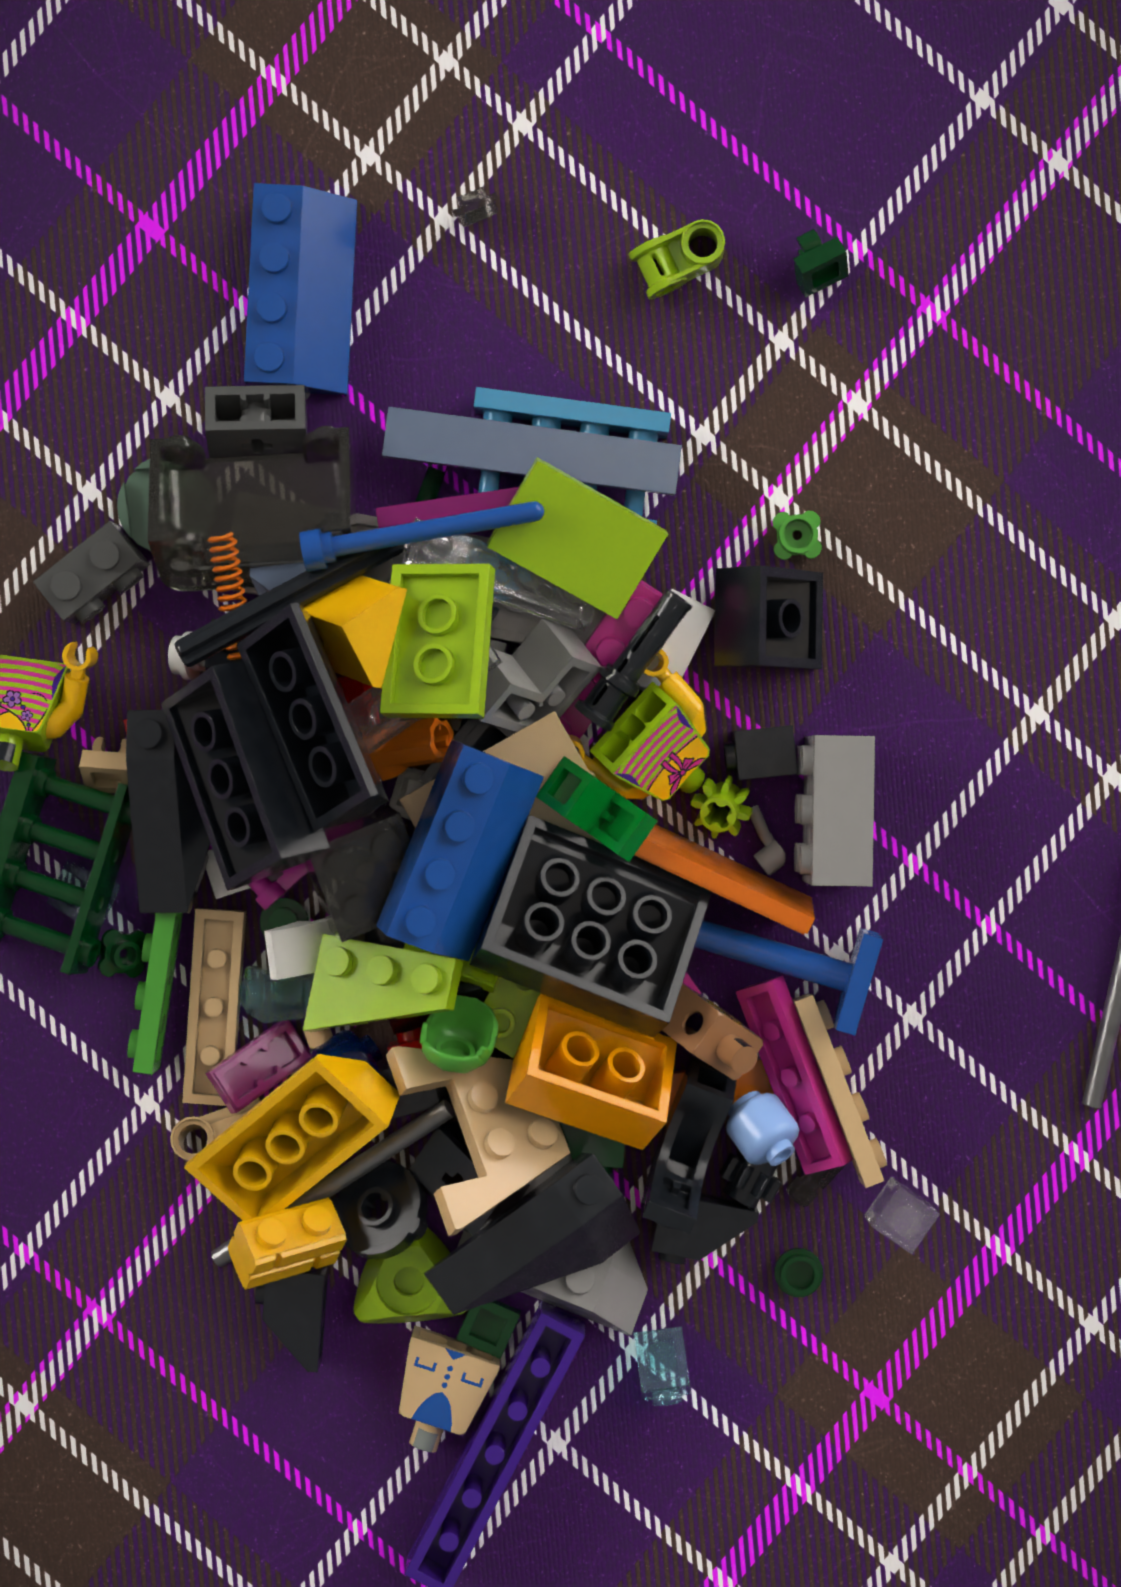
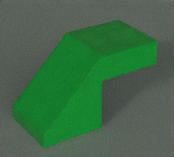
[536,756,658,862]

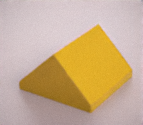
[303,575,407,688]

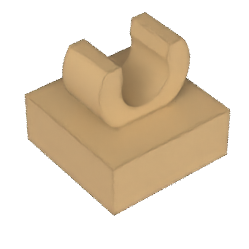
[79,737,128,793]

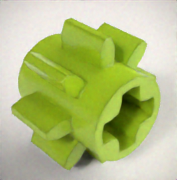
[690,775,753,839]

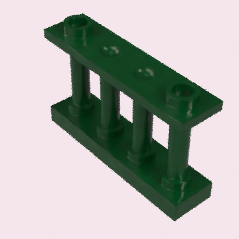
[0,751,132,975]

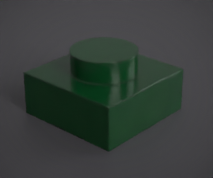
[456,1300,521,1359]

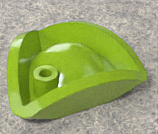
[354,1227,465,1323]

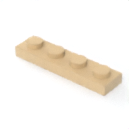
[182,908,247,1106]
[792,993,887,1188]

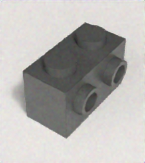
[33,521,151,624]

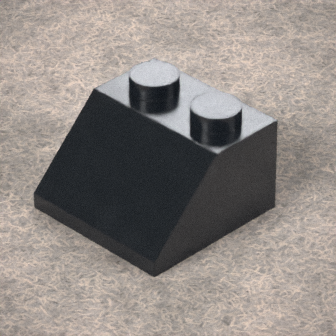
[714,566,823,669]

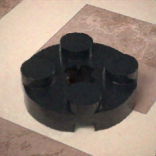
[332,1160,428,1260]

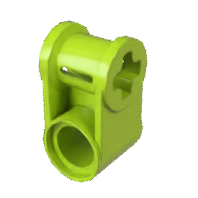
[628,219,725,300]

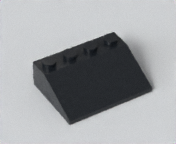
[469,815,712,1038]

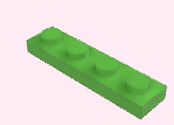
[127,913,183,1075]

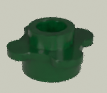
[98,929,146,978]

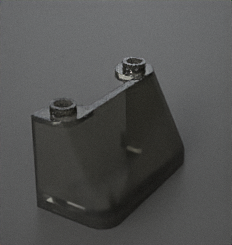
[148,426,357,591]

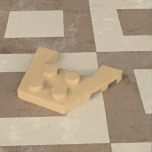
[386,1046,571,1237]

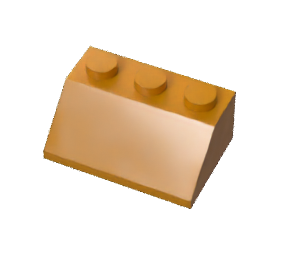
[505,993,677,1150]

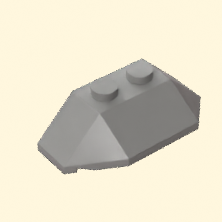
[457,1231,648,1336]

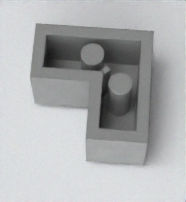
[479,619,602,732]

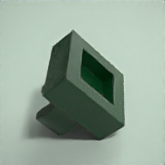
[793,229,849,298]

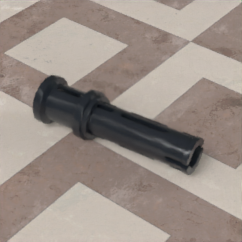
[575,588,692,731]

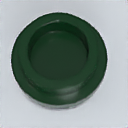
[260,897,309,937]
[774,1248,823,1297]

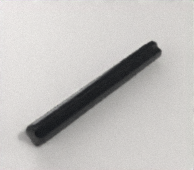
[174,545,405,667]

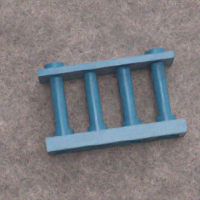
[462,387,671,525]

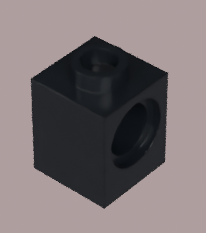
[723,725,798,780]

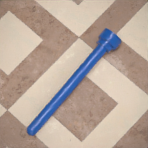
[299,501,544,572]

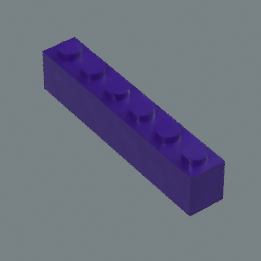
[404,1300,585,1587]

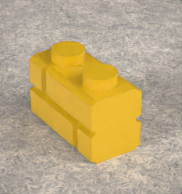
[228,1197,347,1290]

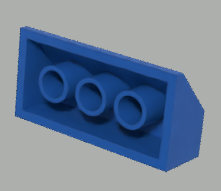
[244,183,358,395]
[376,739,544,961]

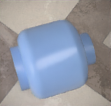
[726,1091,799,1166]

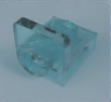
[240,966,314,1023]
[634,1326,691,1406]

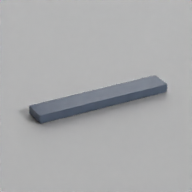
[382,407,682,496]

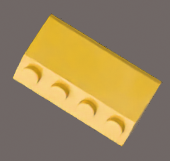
[184,1054,400,1221]

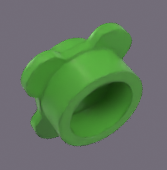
[772,511,822,560]

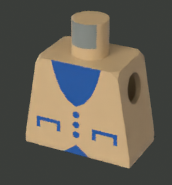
[399,1325,501,1453]

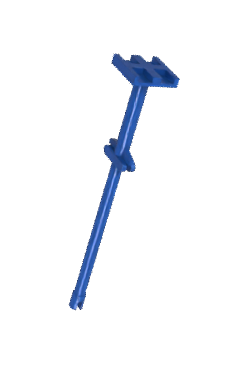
[341,823,883,1036]

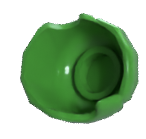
[420,995,499,1074]

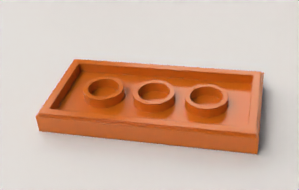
[634,824,815,935]

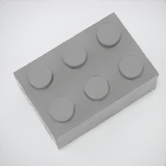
[794,735,875,887]

